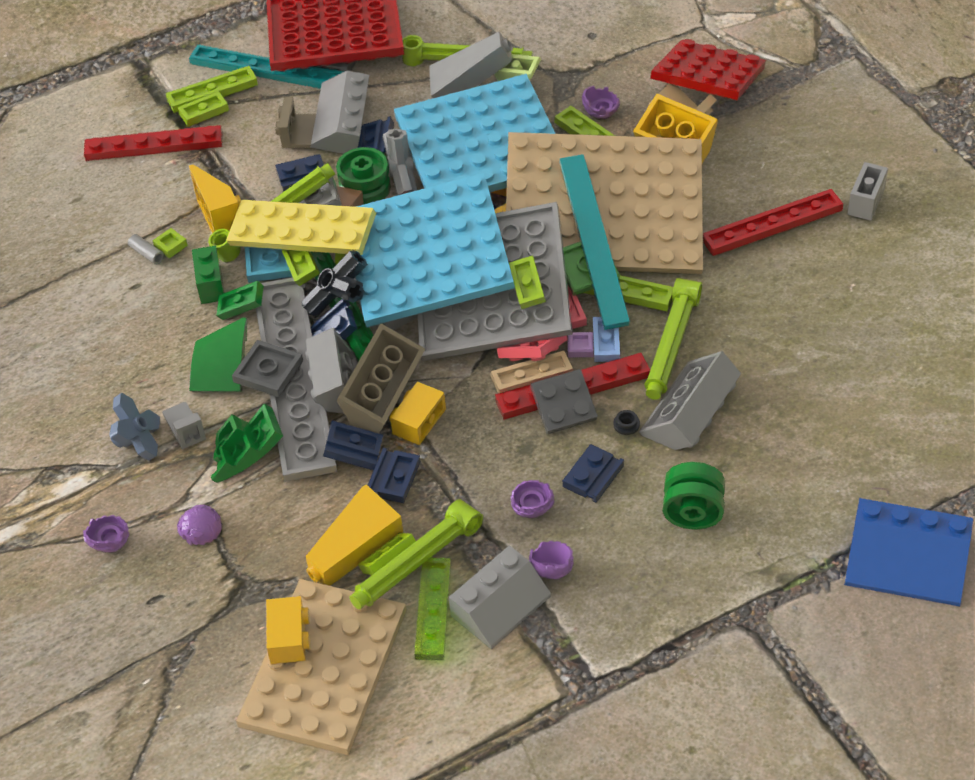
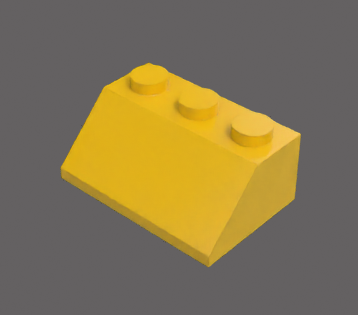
[633,94,718,164]

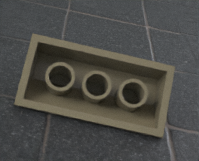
[336,323,425,433]

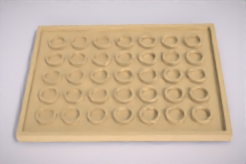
[506,132,703,274]

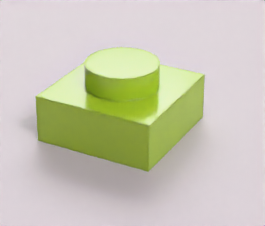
[152,228,188,259]

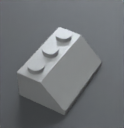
[305,328,358,413]
[449,545,551,649]

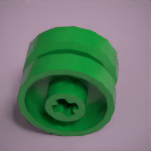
[336,147,391,204]
[662,462,725,530]

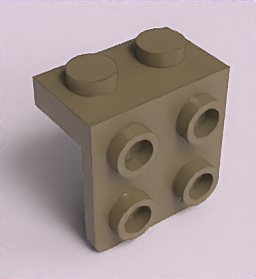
[275,97,316,148]

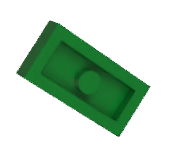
[216,280,264,320]

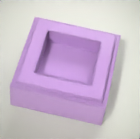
[568,332,594,358]

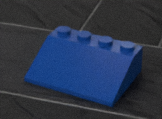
[844,498,974,606]

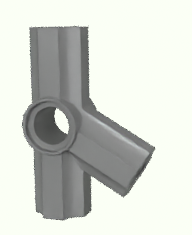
[383,128,417,196]

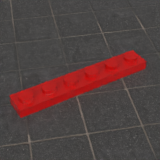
[84,125,222,161]
[703,189,843,256]
[495,353,650,420]

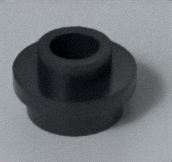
[613,410,640,435]

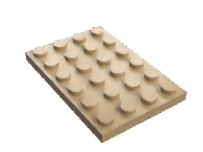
[236,579,407,756]

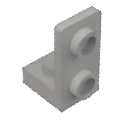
[162,402,206,450]

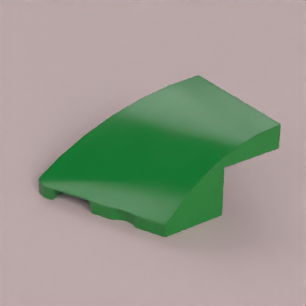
[189,318,247,392]
[211,403,283,483]

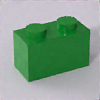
[192,245,224,304]

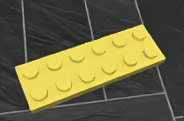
[226,200,376,255]

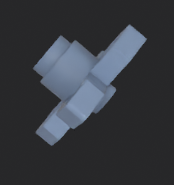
[109,393,160,461]

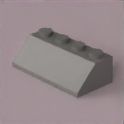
[310,71,369,154]
[639,351,741,450]

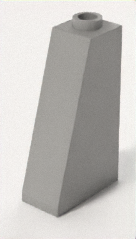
[429,32,513,98]

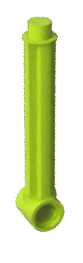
[402,35,533,66]
[208,163,336,262]
[644,278,702,400]
[349,499,484,609]

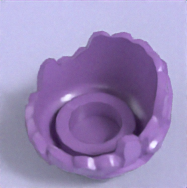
[582,86,620,119]
[511,480,554,518]
[177,505,222,545]
[83,515,129,553]
[529,541,574,579]

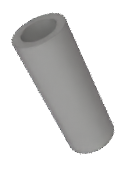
[128,234,164,265]

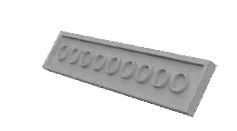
[256,278,337,482]

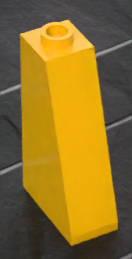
[306,484,403,586]

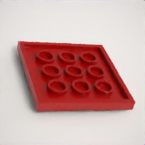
[650,39,766,100]

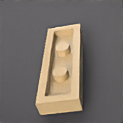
[491,351,573,393]

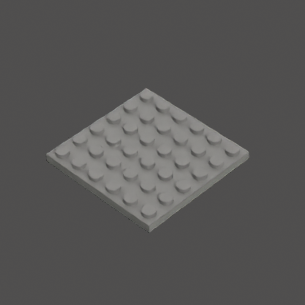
[417,202,573,361]

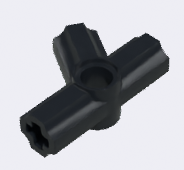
[301,250,368,317]

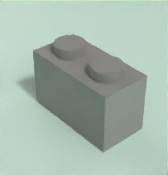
[848,162,888,221]

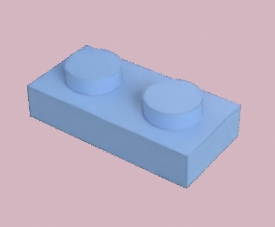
[593,317,620,362]

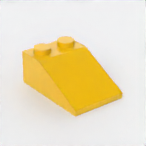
[189,164,241,233]

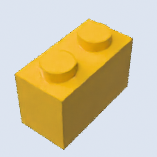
[389,382,446,445]
[266,596,310,664]

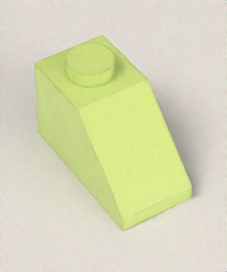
[494,54,541,81]

